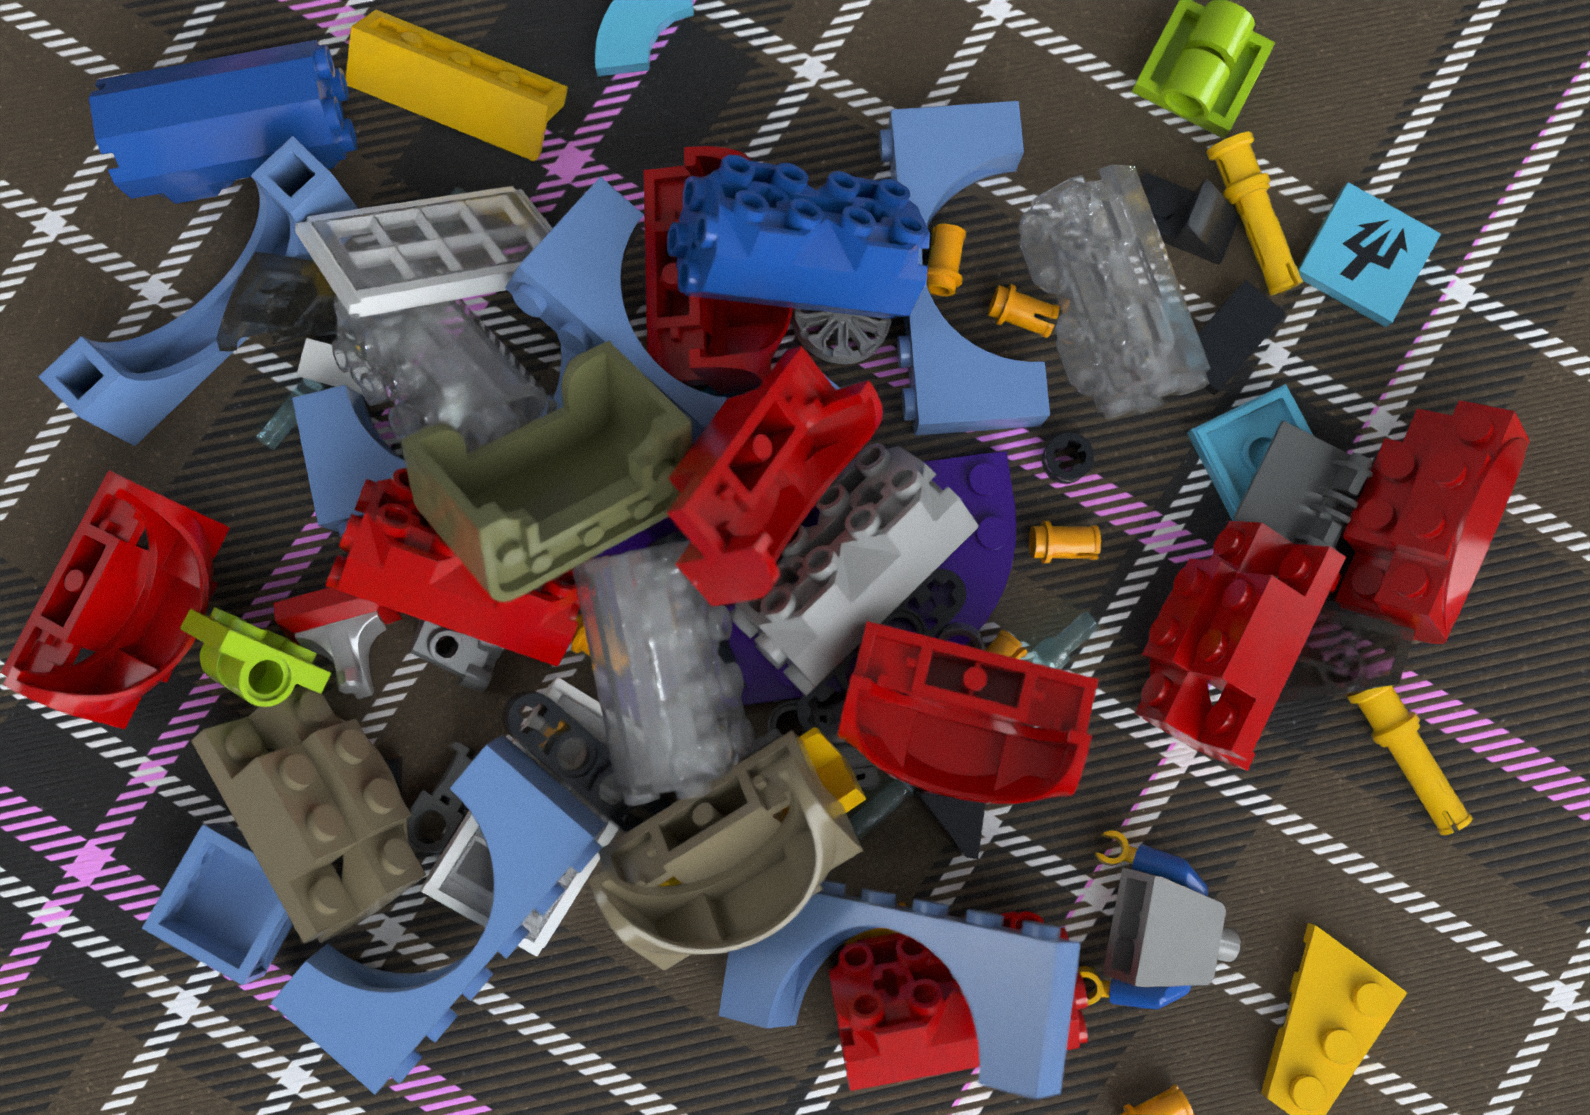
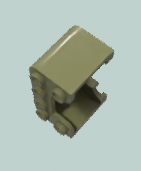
[401,341,692,602]

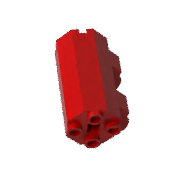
[325,468,597,667]
[828,911,1088,1091]

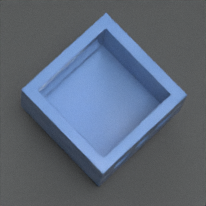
[142,822,293,985]

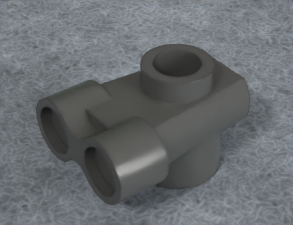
[408,619,504,693]

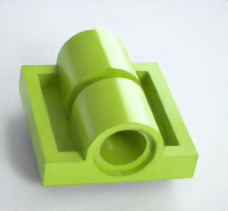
[1131,0,1276,139]
[180,607,331,707]

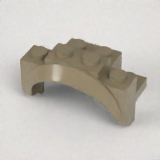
[192,686,426,943]
[588,731,863,971]

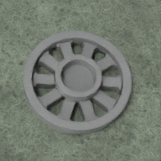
[791,308,891,364]

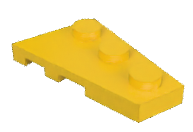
[1261,923,1407,1115]

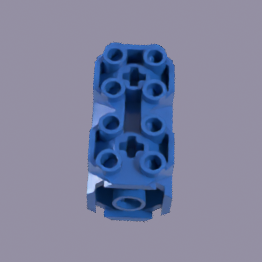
[89,40,358,204]
[667,155,930,319]

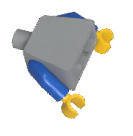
[1077,830,1241,1010]

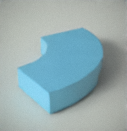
[595,0,694,77]

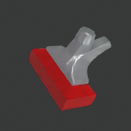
[273,587,402,699]

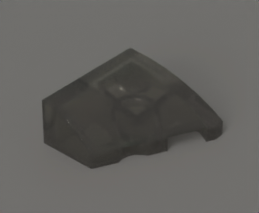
[216,252,356,352]
[1277,607,1415,704]

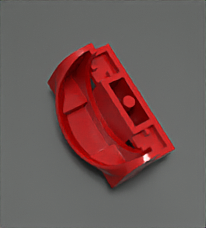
[643,146,793,395]
[667,346,883,607]
[1335,400,1530,644]
[0,470,230,729]
[1134,521,1346,771]
[838,621,1099,804]

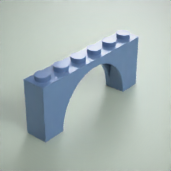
[879,101,1050,436]
[39,136,358,446]
[505,176,840,445]
[292,342,577,537]
[271,734,606,1094]
[718,880,1080,1099]

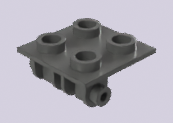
[1233,420,1373,550]

